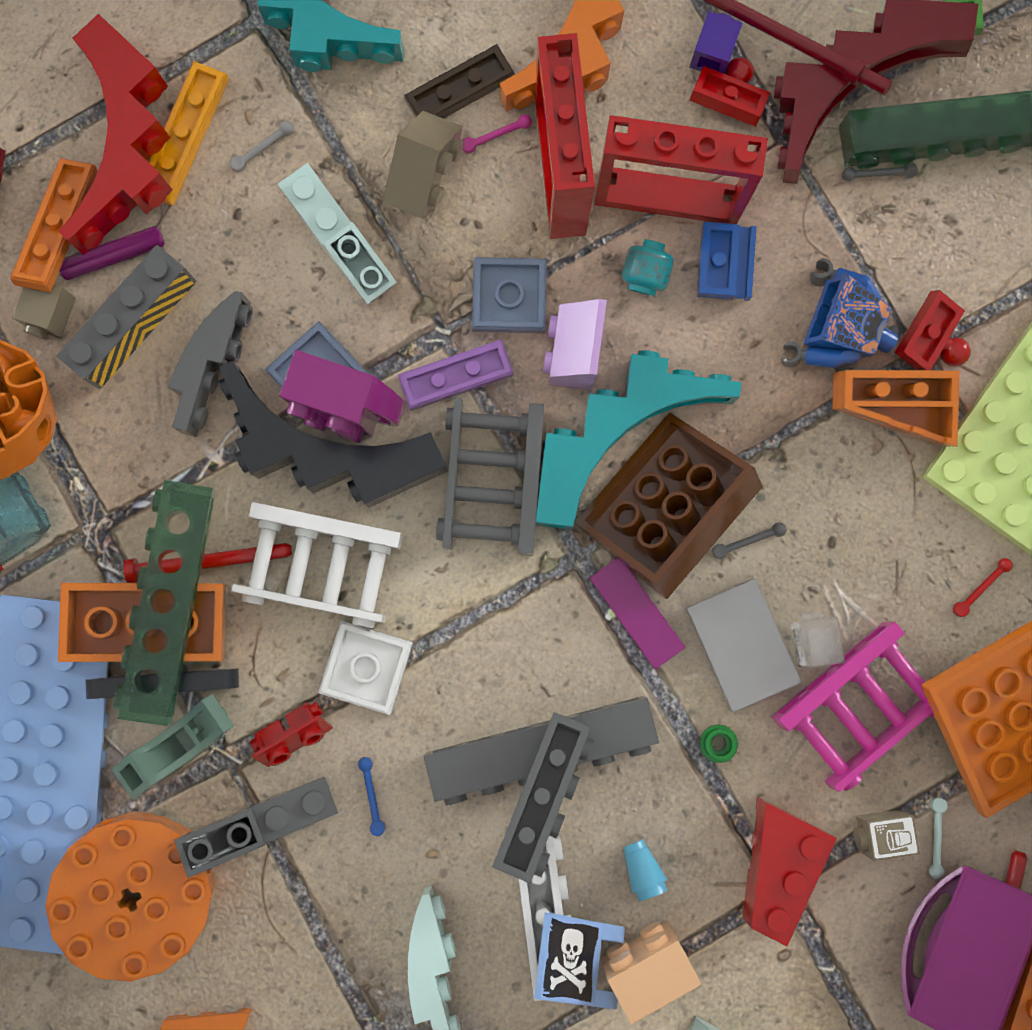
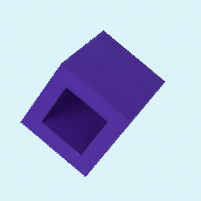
[689,11,743,74]

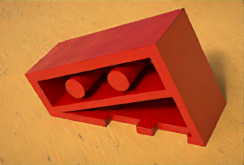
[743,797,837,946]

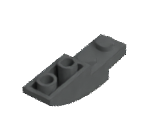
[168,291,253,437]
[174,777,338,878]

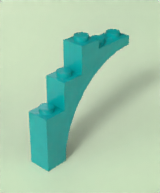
[258,0,404,72]
[535,350,741,530]

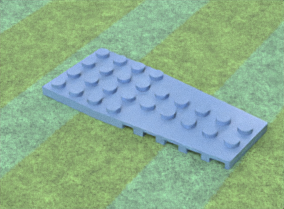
[0,595,112,955]

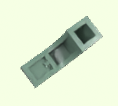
[112,694,234,800]

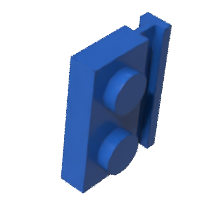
[697,222,757,301]

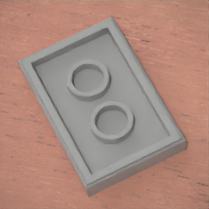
[685,579,802,712]

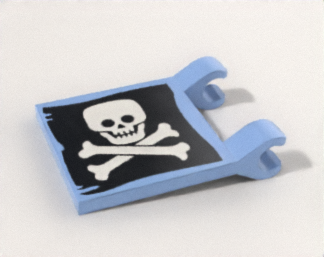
[534,912,625,1010]

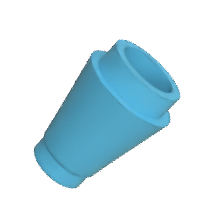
[622,839,668,902]

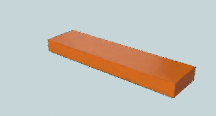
[10,158,97,293]

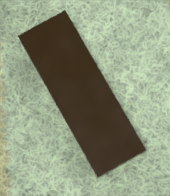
[404,44,515,119]

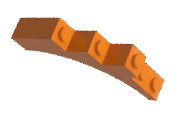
[500,0,624,112]

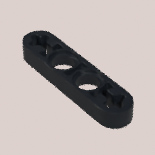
[85,668,239,699]

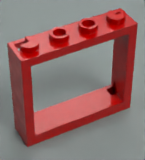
[535,33,595,239]
[594,115,768,224]

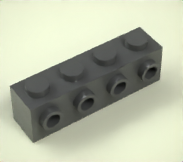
[492,712,594,884]

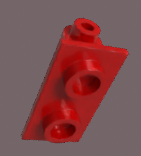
[250,701,333,767]

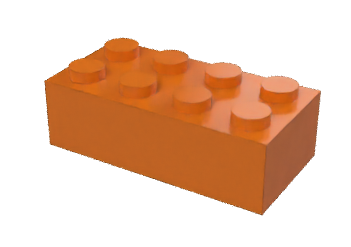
[58,583,226,662]

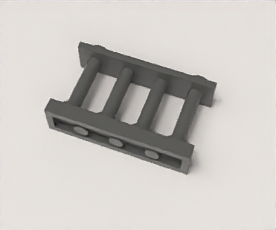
[436,397,544,556]

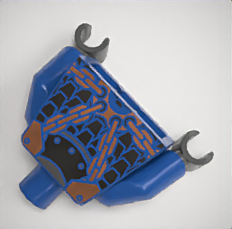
[781,258,898,368]

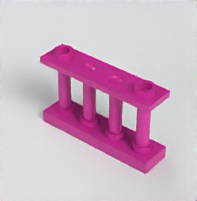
[771,622,935,792]

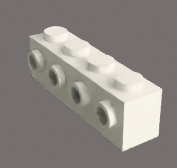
[519,836,571,1001]

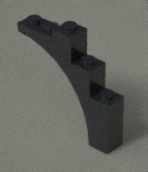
[219,361,448,508]

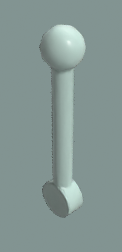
[929,797,948,879]

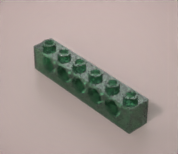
[113,480,216,726]

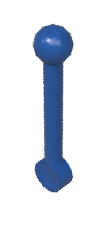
[358,757,386,836]

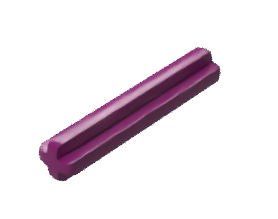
[59,226,165,280]

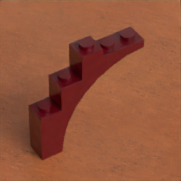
[774,0,979,184]

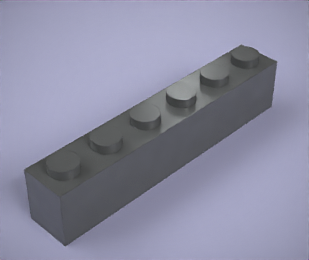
[423,696,659,805]

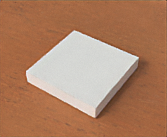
[318,621,413,715]

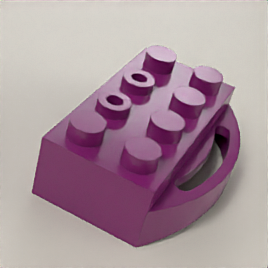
[279,349,406,443]
[901,865,1032,1030]

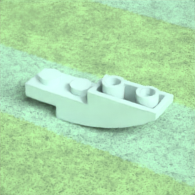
[278,163,397,305]
[408,886,461,1030]

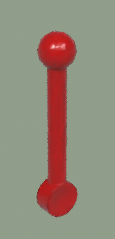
[952,558,1013,617]

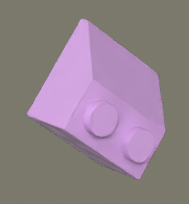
[543,299,607,391]

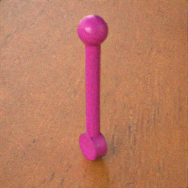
[463,114,532,154]

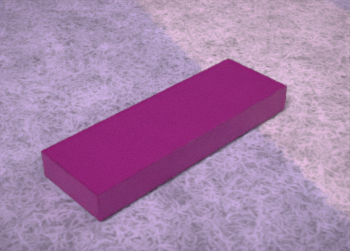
[589,558,686,670]

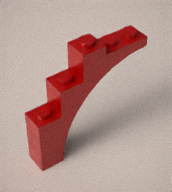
[58,14,173,256]

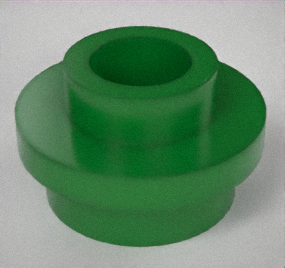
[699,724,738,763]

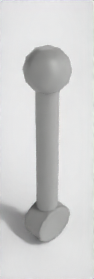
[230,121,294,172]

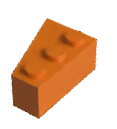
[832,370,960,447]

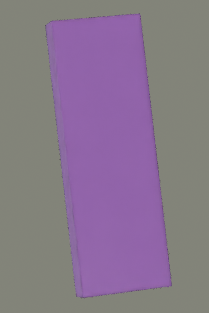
[398,339,514,411]

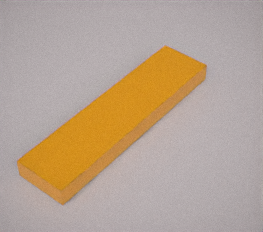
[149,61,229,206]

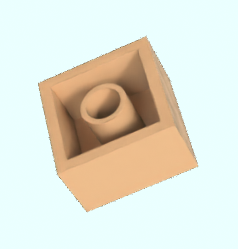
[601,921,702,1025]

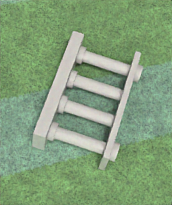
[231,502,403,628]

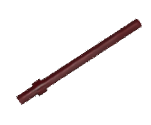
[703,0,893,95]

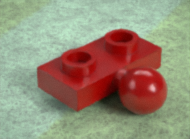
[689,57,770,127]
[895,290,971,370]

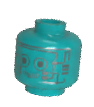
[622,239,674,296]

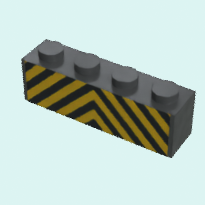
[56,245,196,389]

